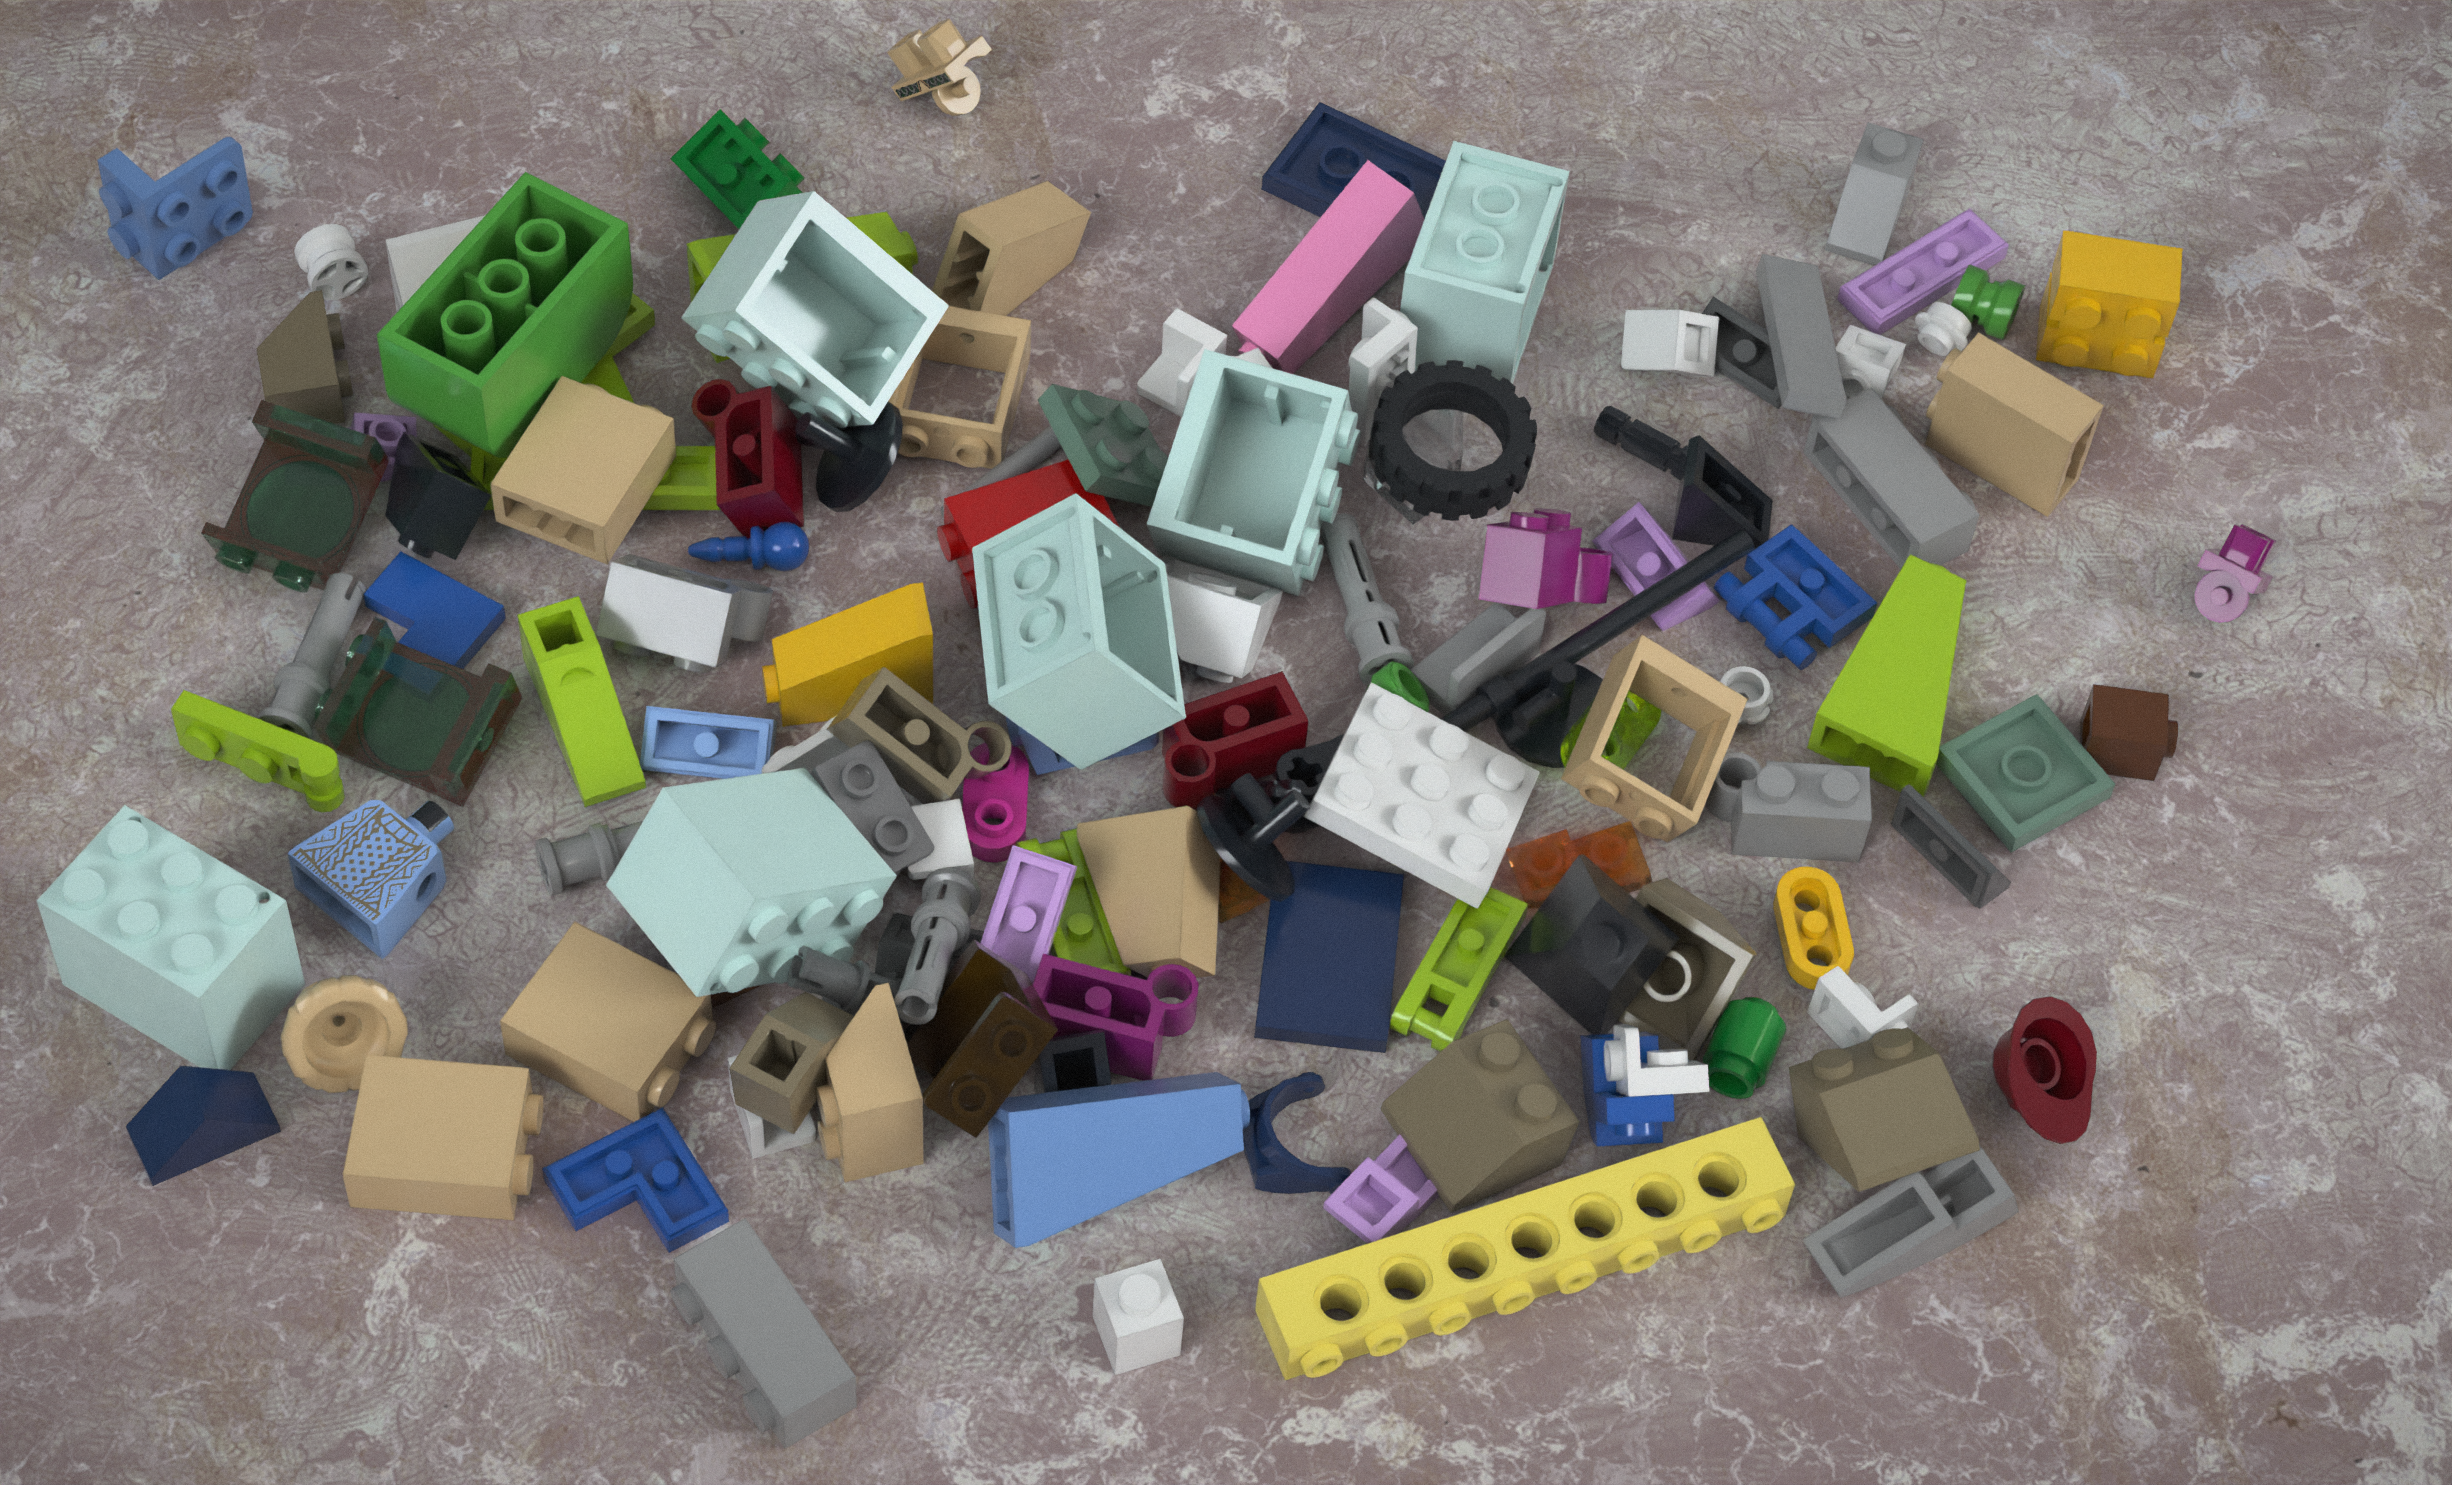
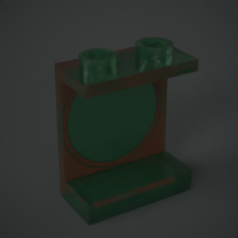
[201,400,390,593]
[314,617,523,807]

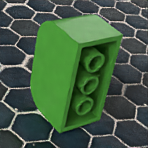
[377,172,633,458]

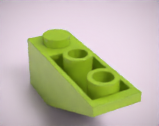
[517,596,646,807]

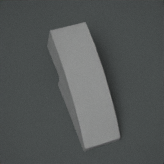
[1802,1144,2019,1298]

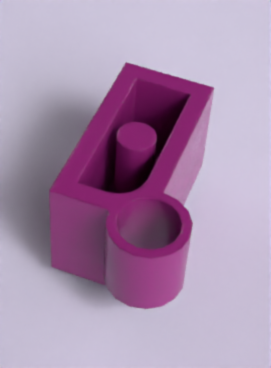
[1478,508,1613,609]
[1033,954,1199,1081]

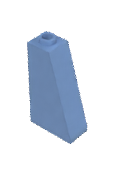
[988,1072,1250,1248]

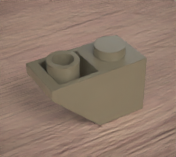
[256,290,353,433]
[729,992,854,1134]

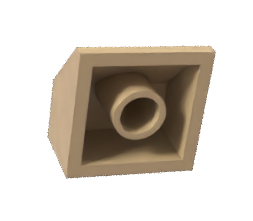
[816,983,923,1182]

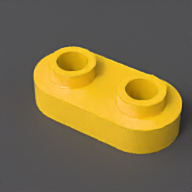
[1773,866,1854,990]

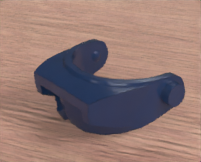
[1243,1072,1352,1194]

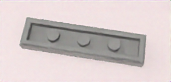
[1756,254,1847,419]

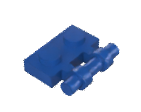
[1714,524,1877,670]

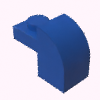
[1580,1031,1675,1147]

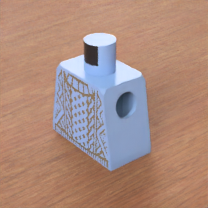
[288,800,454,959]

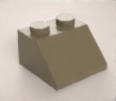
[1380,1019,1580,1213]
[1789,1027,1980,1192]

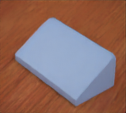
[640,706,778,779]

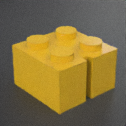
[2036,230,2183,378]

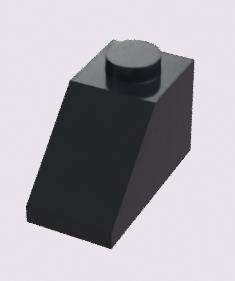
[385,432,491,560]

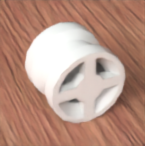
[294,224,369,300]

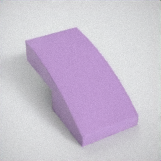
[1323,1134,1439,1244]

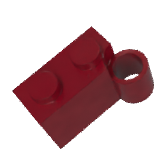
[691,379,804,538]
[1162,671,1309,810]

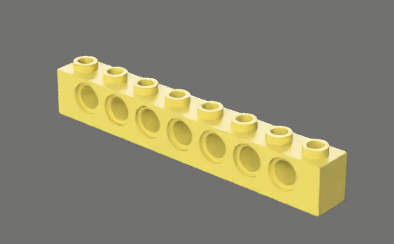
[1255,1117,1795,1380]

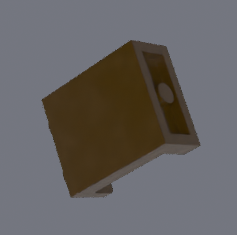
[904,939,1058,1138]

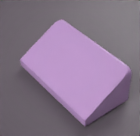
[1592,502,1720,631]

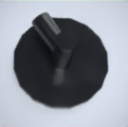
[795,401,903,512]
[1495,661,1619,768]
[1197,773,1310,902]

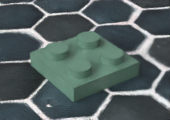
[1038,384,1168,507]
[1936,694,2115,853]

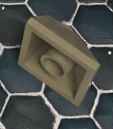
[1618,878,1757,1060]

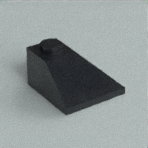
[1504,855,1679,1034]

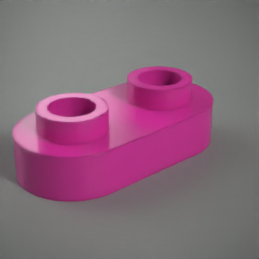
[962,743,1029,862]

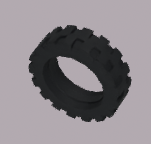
[1369,360,1537,521]

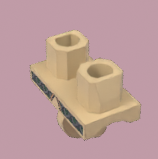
[887,18,992,116]

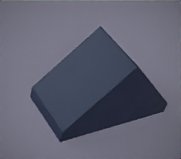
[126,1065,281,1186]

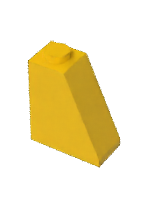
[762,582,933,727]

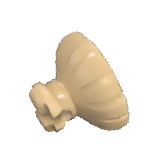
[281,975,408,1093]

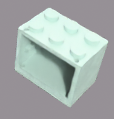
[1400,141,1570,384]
[681,191,949,428]
[1147,349,1361,596]
[972,493,1186,770]
[606,768,897,997]
[37,805,305,1070]

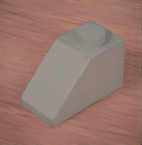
[1825,122,1924,266]

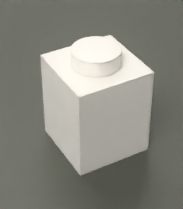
[1093,1259,1184,1375]

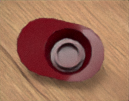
[1992,996,2097,1144]

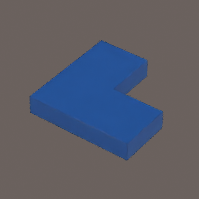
[363,551,506,706]
[542,1108,729,1253]

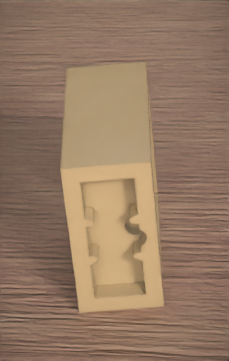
[889,306,1031,469]
[1561,635,1748,843]

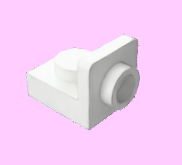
[1836,325,1906,400]
[1807,966,1919,1049]
[1604,1024,1709,1097]

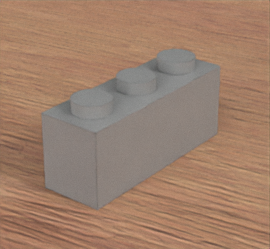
[1803,388,1980,569]
[670,1218,857,1449]

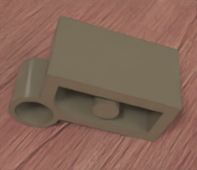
[826,667,1011,804]

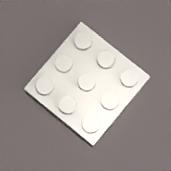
[1304,682,1540,909]

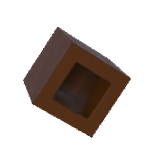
[2080,684,2178,781]

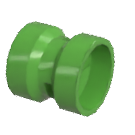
[1951,265,2026,340]

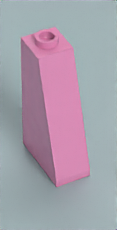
[1232,160,1424,374]

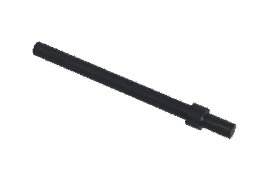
[1440,529,1754,732]

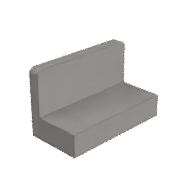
[1410,602,1546,716]

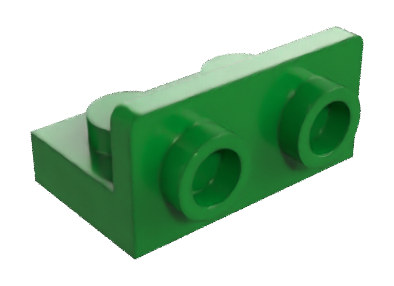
[670,109,805,229]

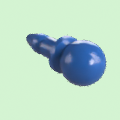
[687,522,809,572]

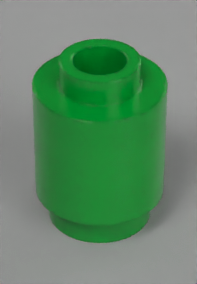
[1703,997,1786,1099]

